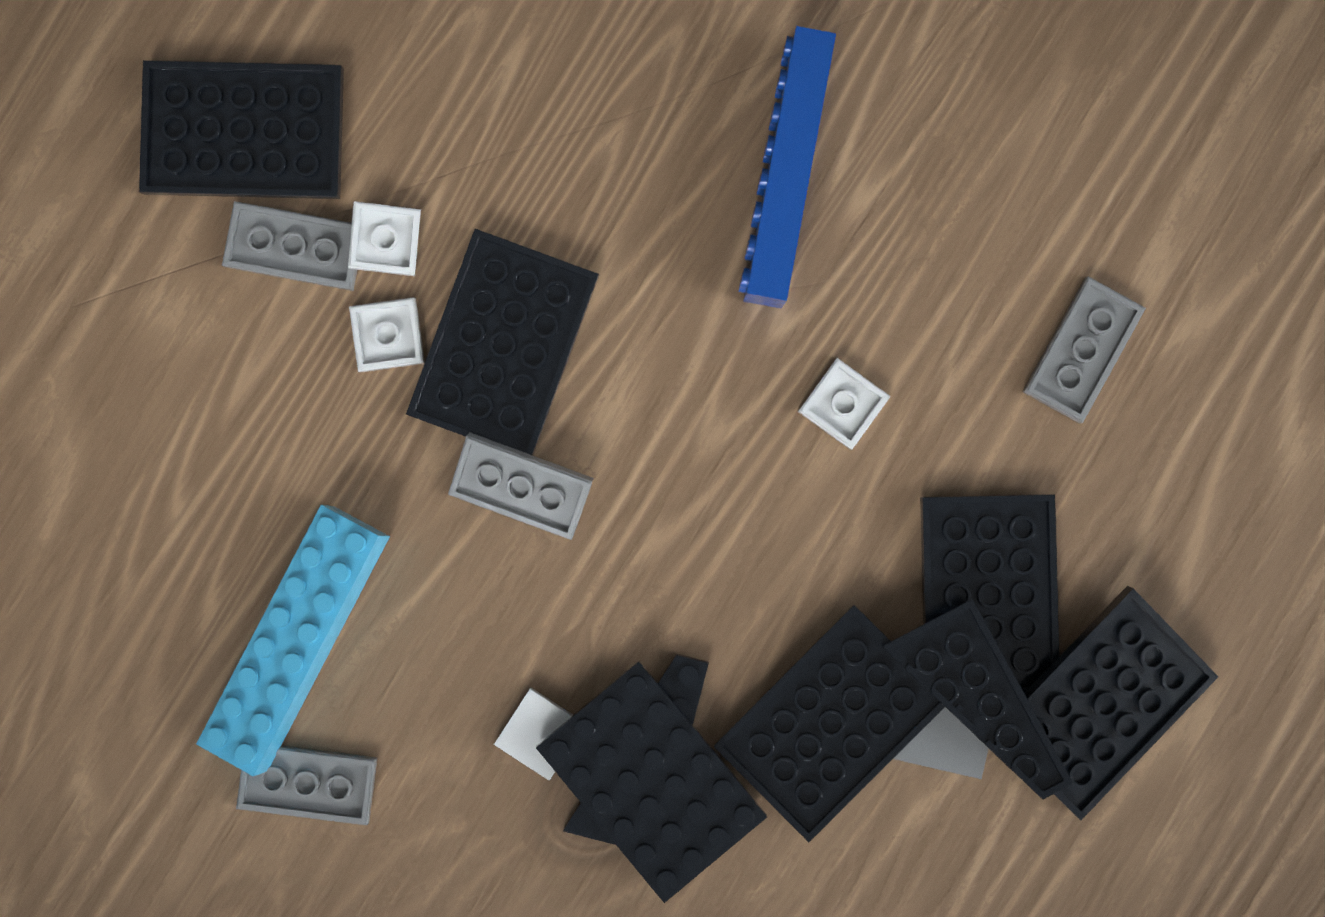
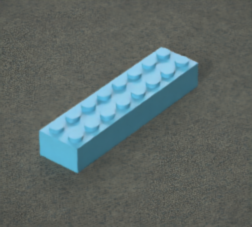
[196,505,390,776]

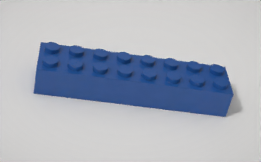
[739,26,836,309]

